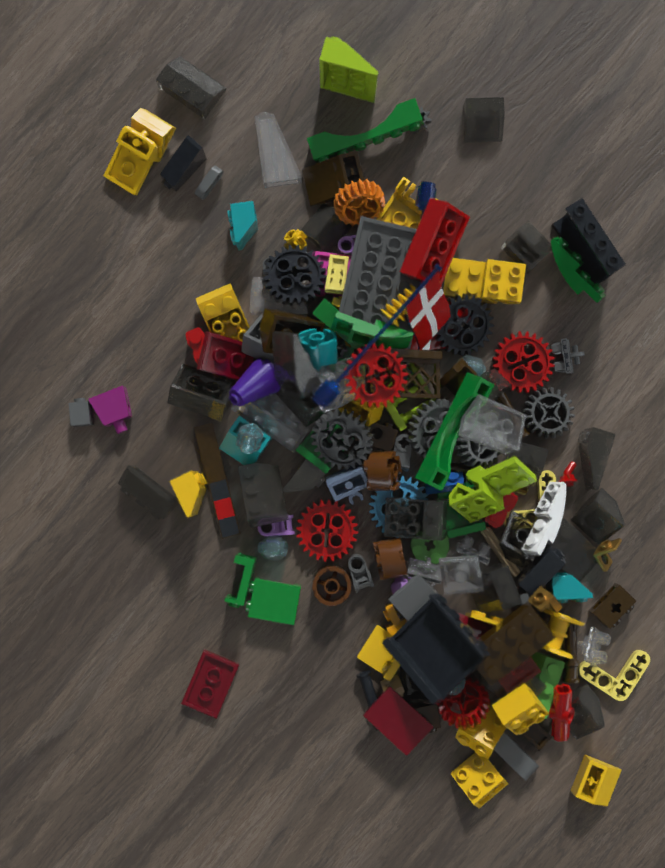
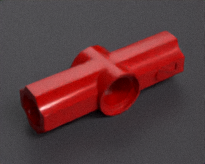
[549,684,575,742]

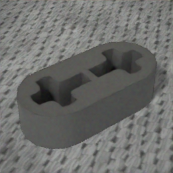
[195,165,224,200]

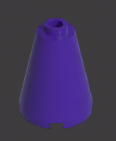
[229,358,283,407]

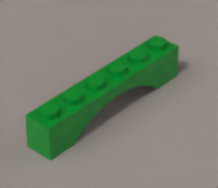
[307,98,424,163]
[415,373,494,491]

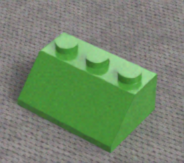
[508,651,565,719]

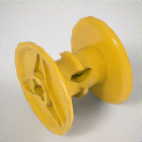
[542,609,585,659]

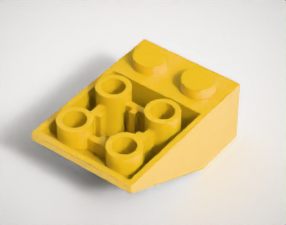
[196,283,250,342]

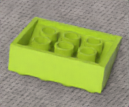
[319,37,378,103]

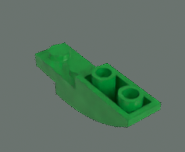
[551,237,606,303]
[331,311,413,349]

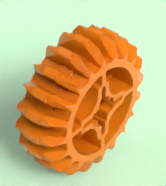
[333,178,385,226]

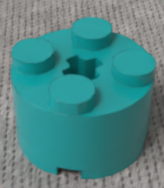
[297,328,337,370]

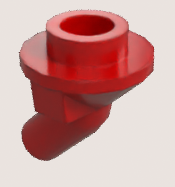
[558,461,577,487]

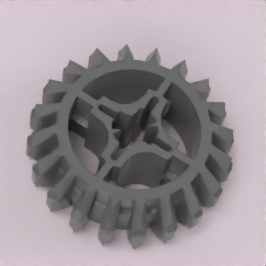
[522,387,575,439]
[454,417,503,468]

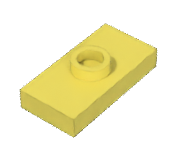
[325,254,349,295]

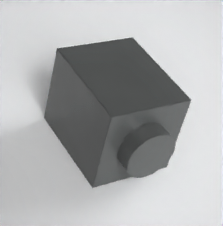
[68,398,94,427]

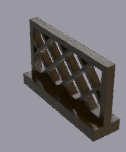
[363,347,442,399]

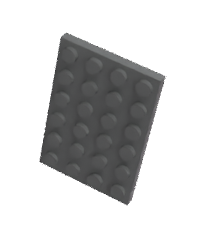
[334,216,423,349]

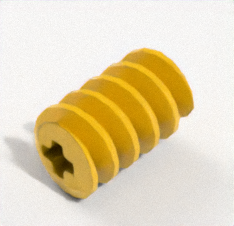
[380,284,417,326]

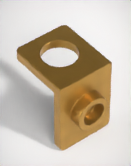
[593,538,622,572]

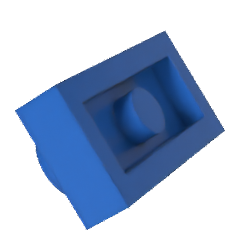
[425,471,465,495]

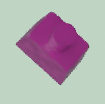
[89,385,132,434]

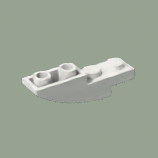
[522,482,566,556]

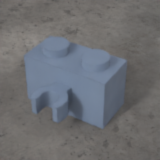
[325,464,368,505]

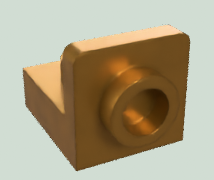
[528,586,562,613]

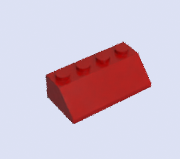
[399,198,470,286]

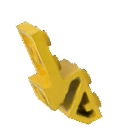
[103,108,176,195]
[443,258,526,304]

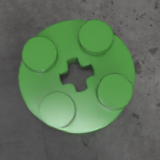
[410,526,449,565]

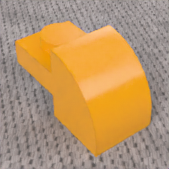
[383,602,407,636]

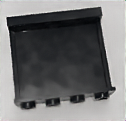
[552,198,626,284]
[382,594,490,705]

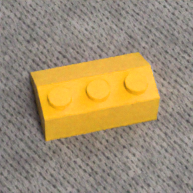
[170,471,207,517]

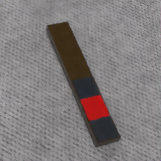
[194,423,241,539]

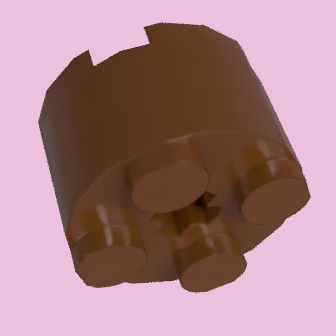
[364,451,402,491]
[373,538,407,580]
[312,565,351,606]

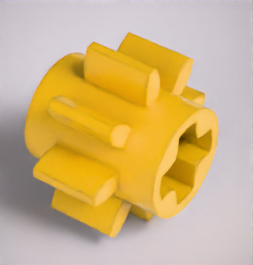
[284,229,307,250]

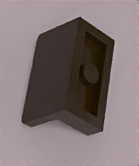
[432,358,477,395]

